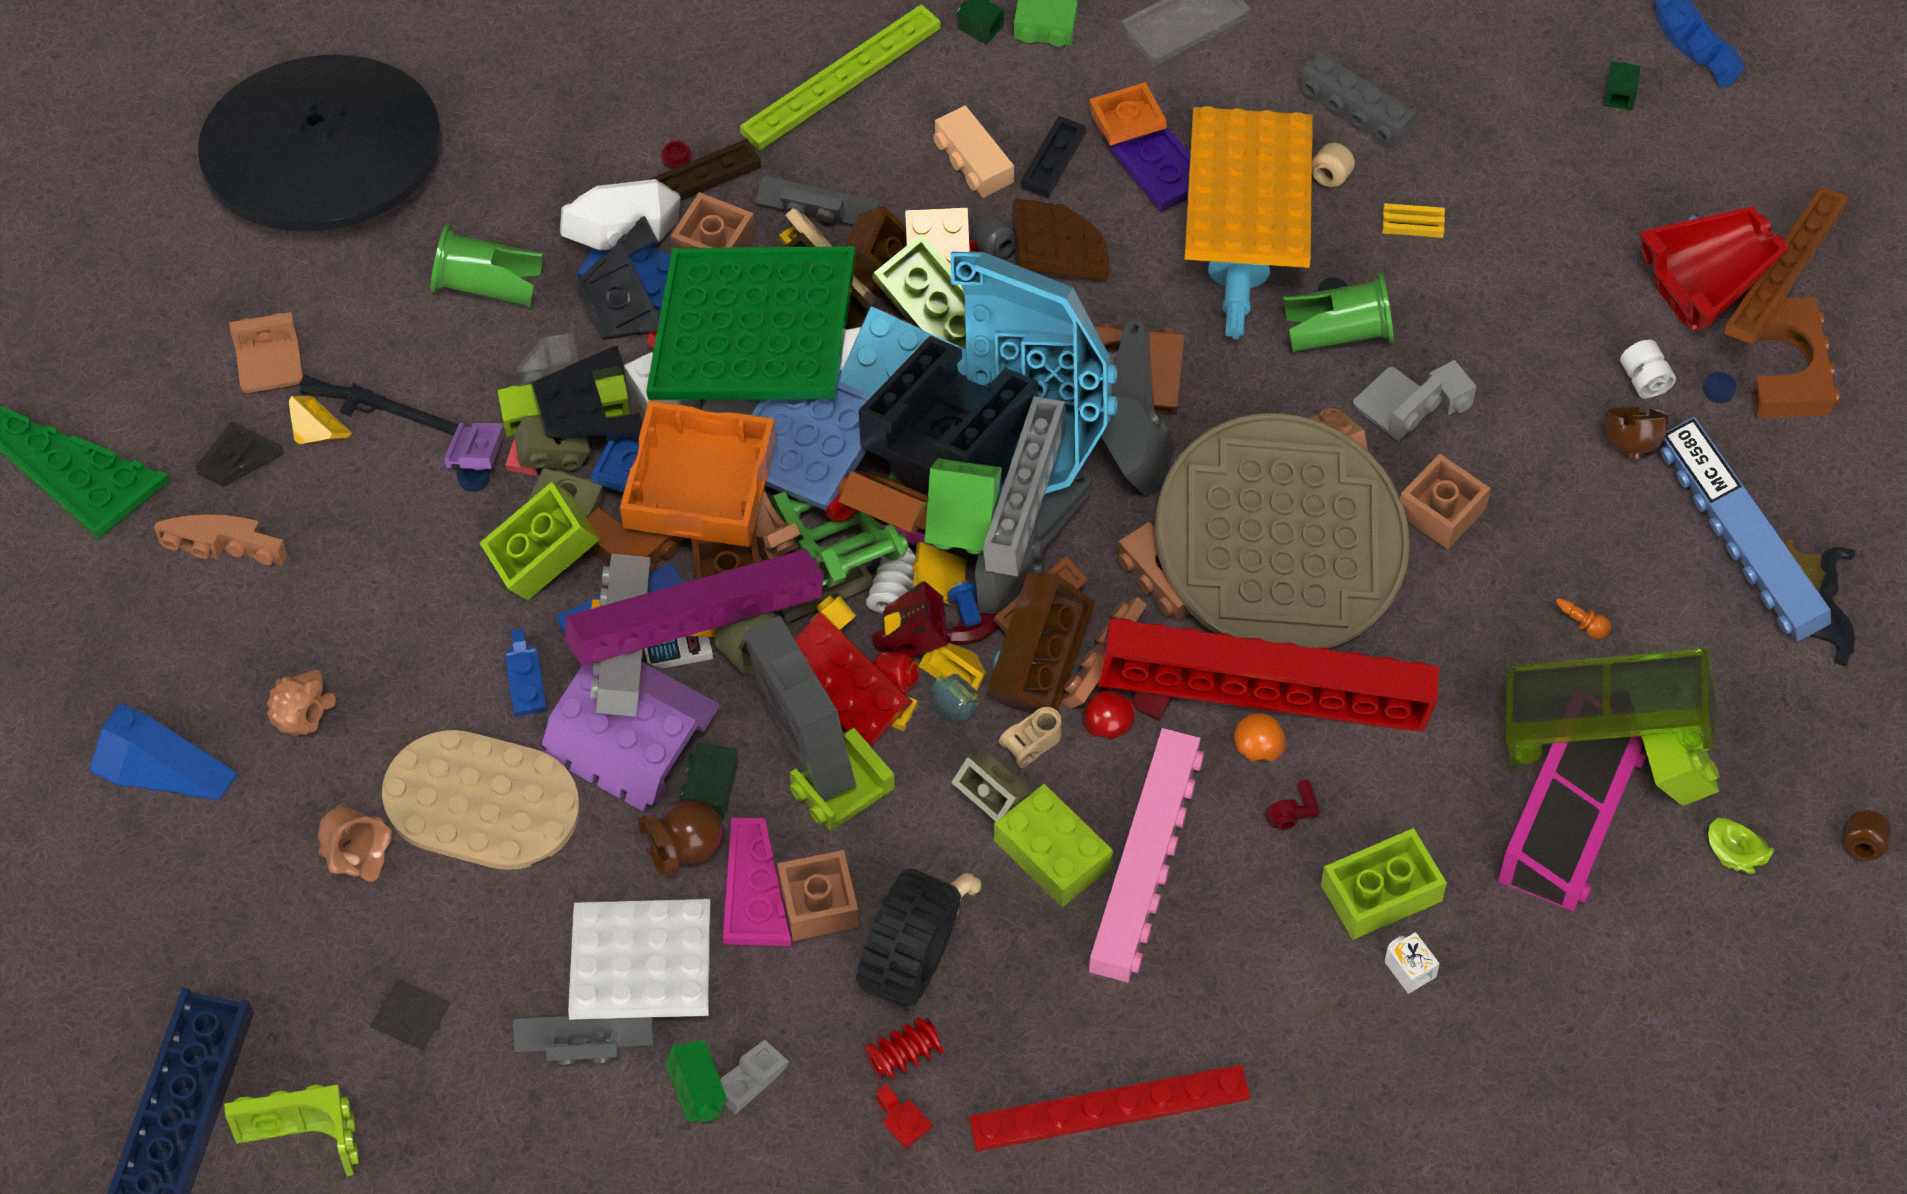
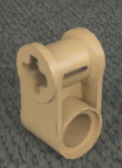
[999,707,1062,768]

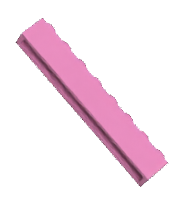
[1089,728,1205,983]

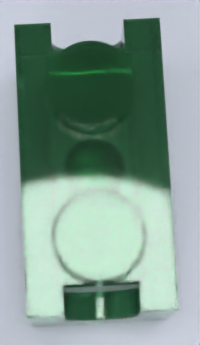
[679,742,739,821]

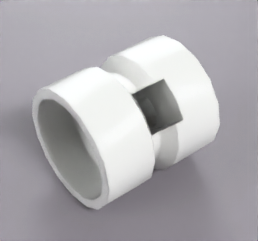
[1620,340,1676,399]

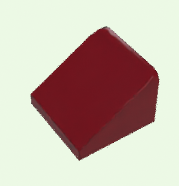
[1132,691,1173,721]

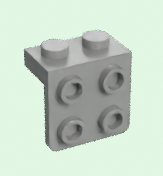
[1353,367,1443,441]

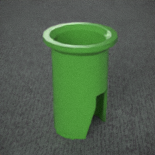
[430,224,544,308]
[1283,273,1394,353]

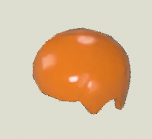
[1233,713,1287,762]

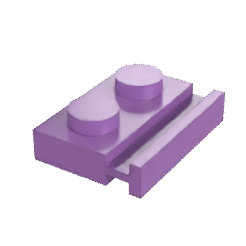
[444,423,505,470]

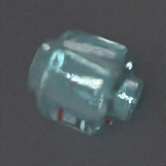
[929,674,979,723]

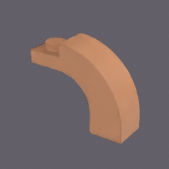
[754,490,800,560]

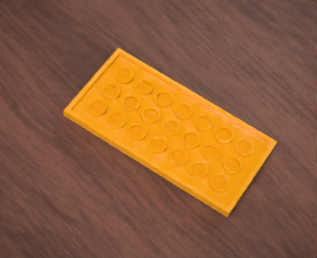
[1184,106,1313,268]

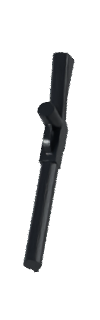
[300,374,461,436]

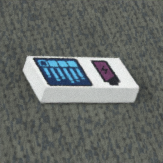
[644,636,713,669]

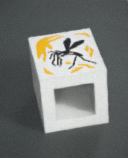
[1385,932,1440,994]

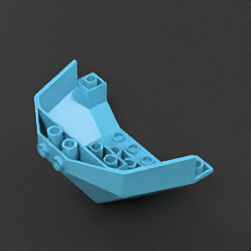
[950,251,1118,498]

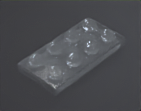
[1120,0,1251,67]

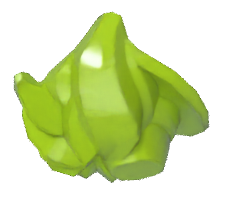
[1708,818,1774,874]

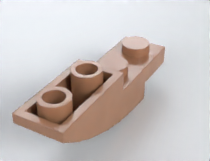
[154,514,288,566]

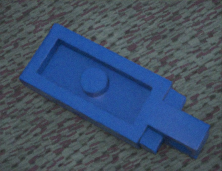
[505,629,547,717]

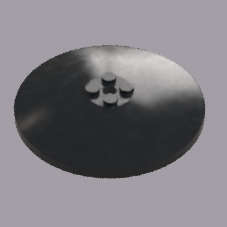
[198,55,441,232]

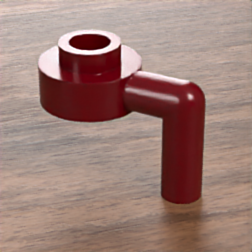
[1265,779,1320,830]

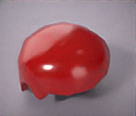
[1082,691,1135,740]

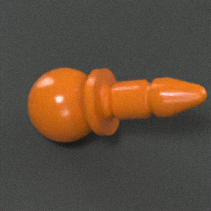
[1556,598,1611,639]

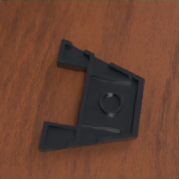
[575,216,661,339]
[531,346,643,442]

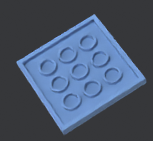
[752,382,872,510]

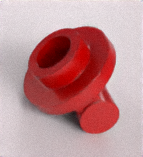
[825,494,857,522]

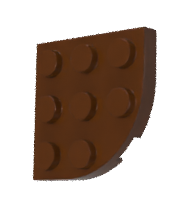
[1012,198,1110,280]

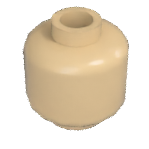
[1312,143,1355,188]

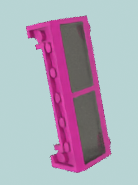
[1498,690,1647,912]

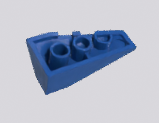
[89,703,238,801]

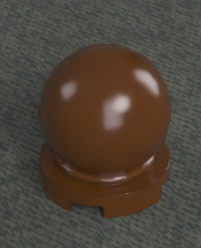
[638,798,724,879]

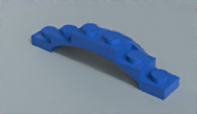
[1654,0,1746,88]

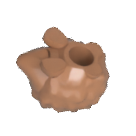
[267,669,336,736]

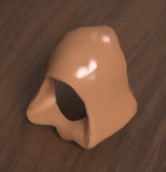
[317,803,392,883]

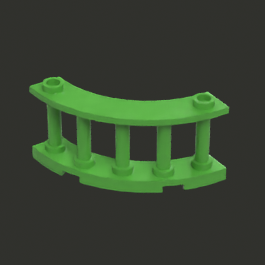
[772,491,908,587]

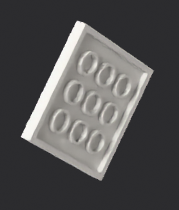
[568,899,710,1020]

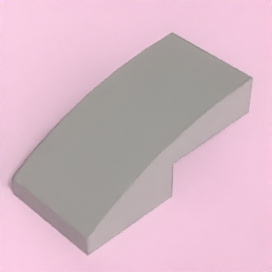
[720,1040,789,1115]

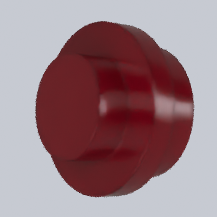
[661,140,692,169]

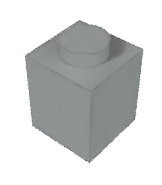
[1428,360,1476,416]

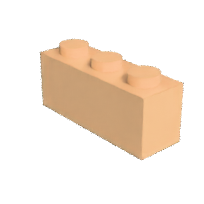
[933,105,1014,198]

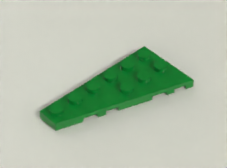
[0,406,170,539]

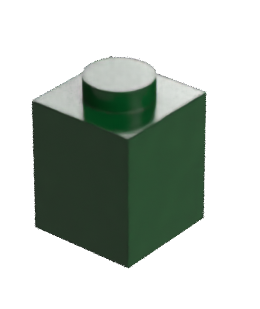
[957,0,1004,45]
[1603,61,1641,111]

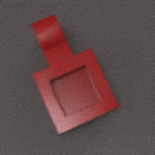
[875,1084,933,1150]

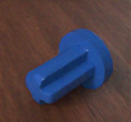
[947,581,981,627]

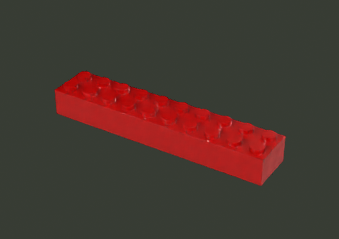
[1098,618,1439,732]

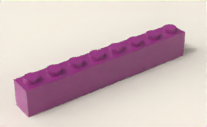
[565,549,824,666]

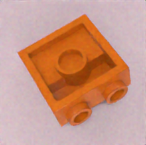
[1089,82,1167,145]

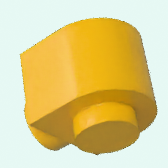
[810,595,856,629]

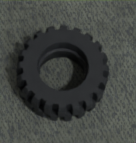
[856,869,961,1008]

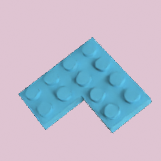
[838,306,967,395]

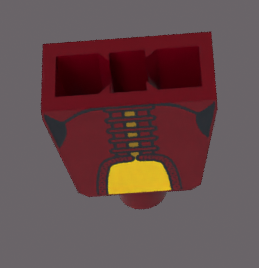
[872,581,948,657]

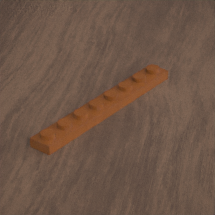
[1724,187,1849,345]

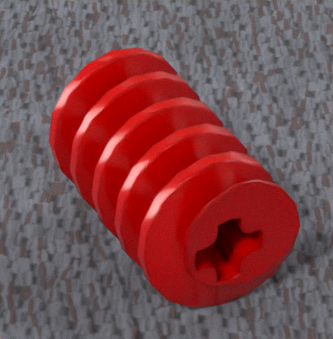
[864,1017,944,1081]

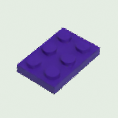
[1110,127,1190,212]

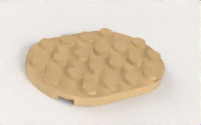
[382,730,580,870]

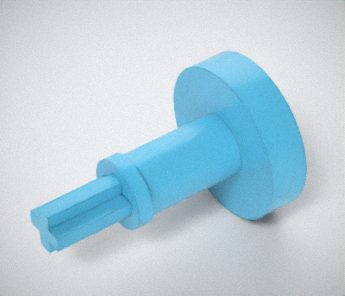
[1208,261,1270,339]

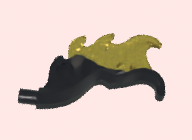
[1784,538,1855,667]

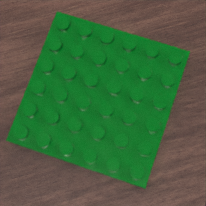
[646,246,856,400]

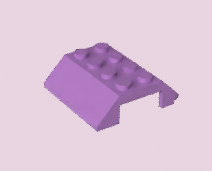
[542,662,720,812]

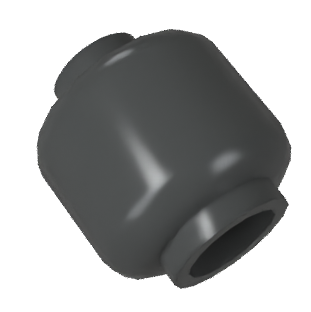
[971,216,1015,259]

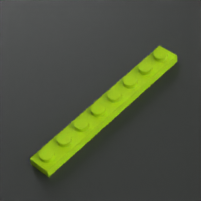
[740,4,941,151]

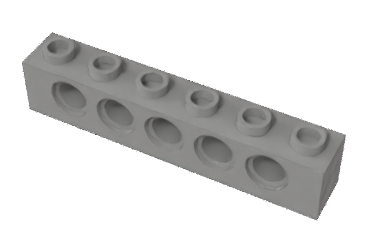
[983,396,1067,576]

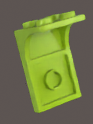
[224,1085,359,1176]

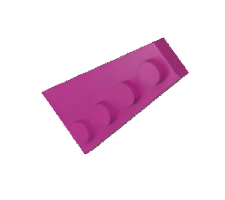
[723,817,791,946]

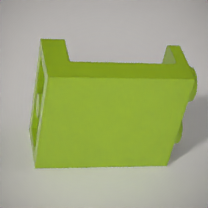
[789,728,895,832]

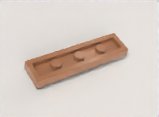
[1061,597,1147,709]

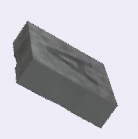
[744,615,856,801]

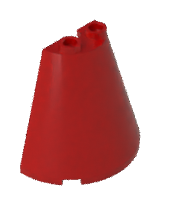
[1640,206,1789,331]

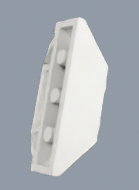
[560,179,681,250]

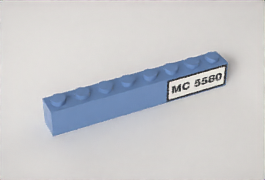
[1660,417,1831,642]

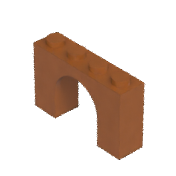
[1741,297,1840,418]
[1094,324,1184,415]
[838,471,928,532]
[587,507,685,574]

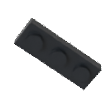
[1021,116,1086,198]

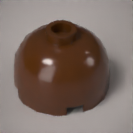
[1605,407,1669,459]

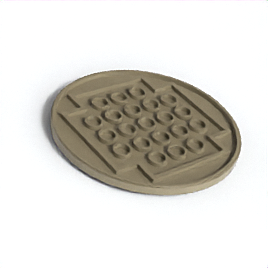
[1154,413,1410,650]

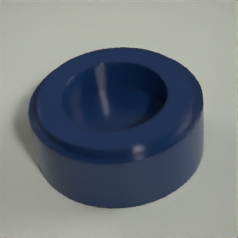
[1703,372,1736,403]
[457,468,490,492]

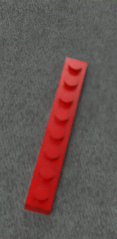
[969,1064,1250,1152]

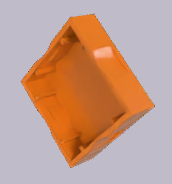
[620,400,777,547]

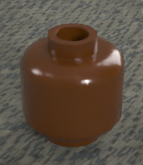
[1844,810,1891,861]

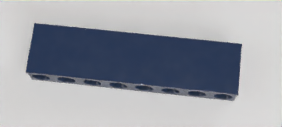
[107,987,254,1194]

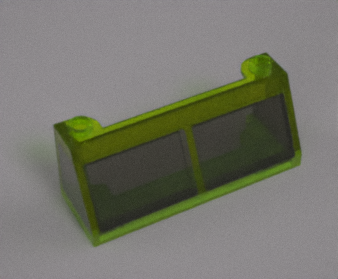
[1505,648,1719,765]

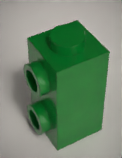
[665,1040,727,1123]

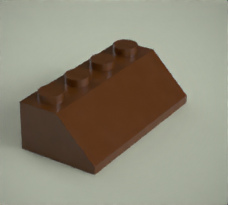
[987,573,1095,714]

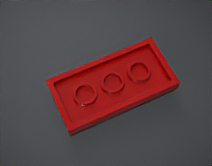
[795,612,913,747]

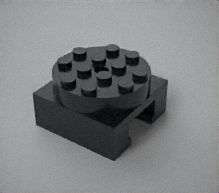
[859,335,1038,494]

